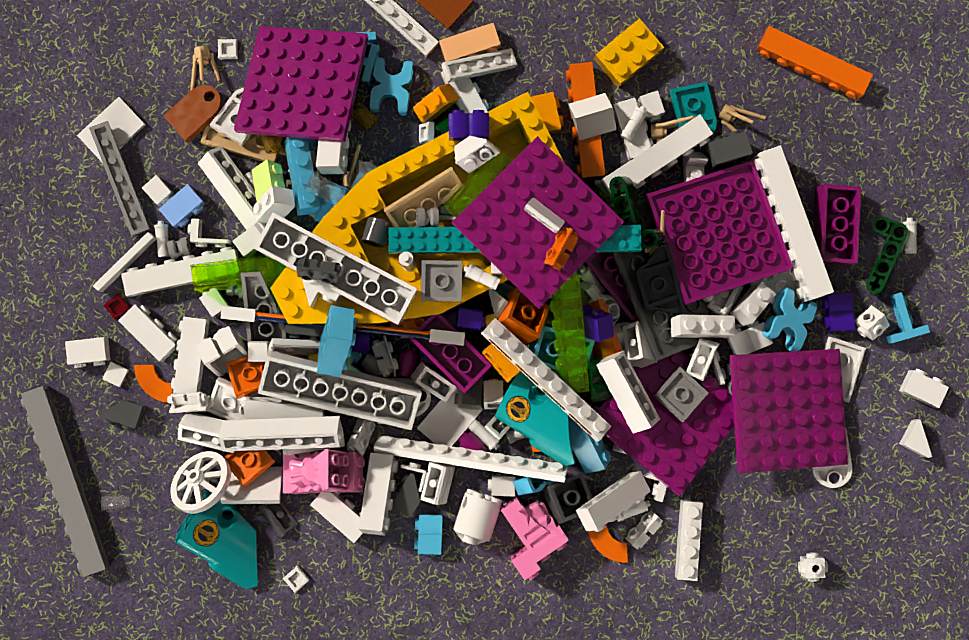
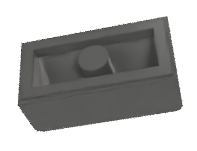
[258,500,299,538]

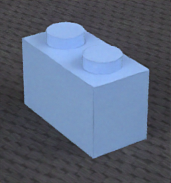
[158,184,206,228]

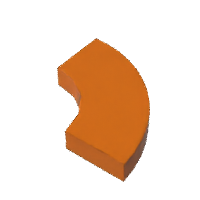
[134,365,173,403]
[588,524,628,563]

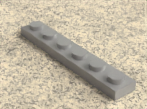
[89,121,150,236]

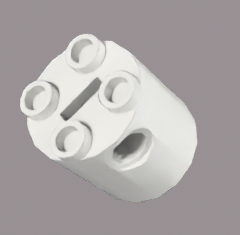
[453,488,502,545]

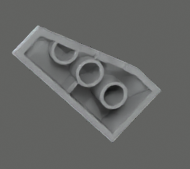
[241,271,287,346]

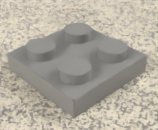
[421,260,462,302]
[654,367,708,422]

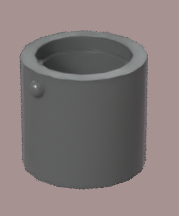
[361,217,392,248]

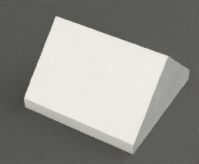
[568,93,616,141]

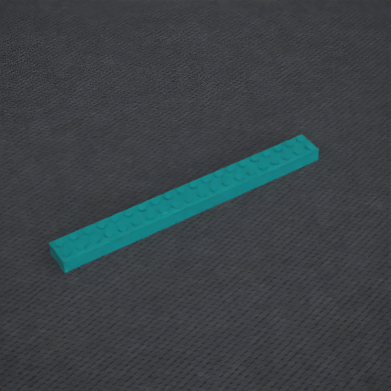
[389,225,641,254]

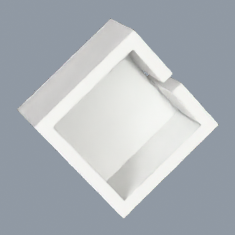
[195,326,248,377]

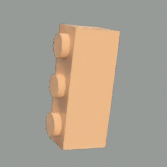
[439,23,501,62]

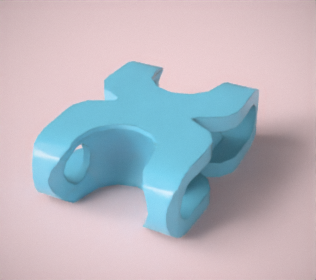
[370,57,413,116]
[762,287,817,352]

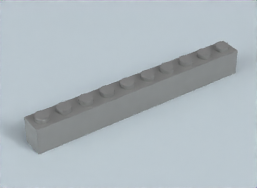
[21,386,110,577]

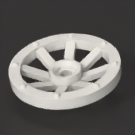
[171,451,231,514]

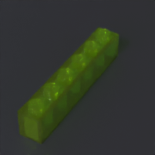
[190,255,286,293]
[550,273,589,393]

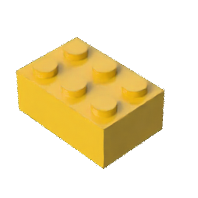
[594,18,664,88]

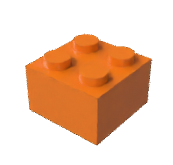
[497,288,550,345]

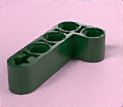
[609,176,665,250]
[866,216,910,296]

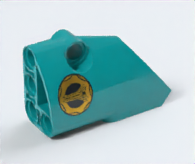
[495,371,576,466]
[175,490,258,589]

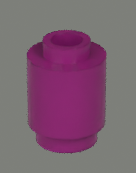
[397,349,419,378]
[458,431,487,451]

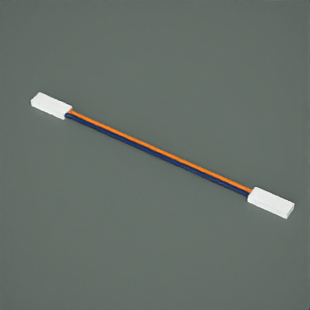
[221,306,465,346]

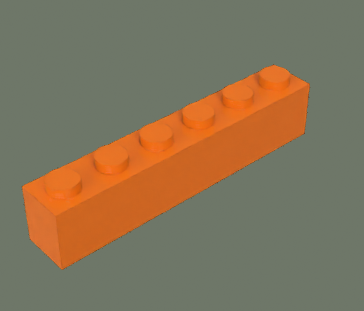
[756,26,873,99]
[566,62,605,180]

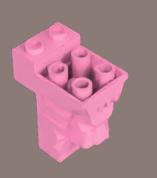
[283,449,365,494]
[501,496,569,580]

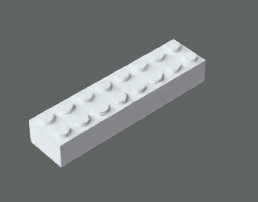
[751,145,834,303]
[254,213,418,326]
[258,350,422,430]

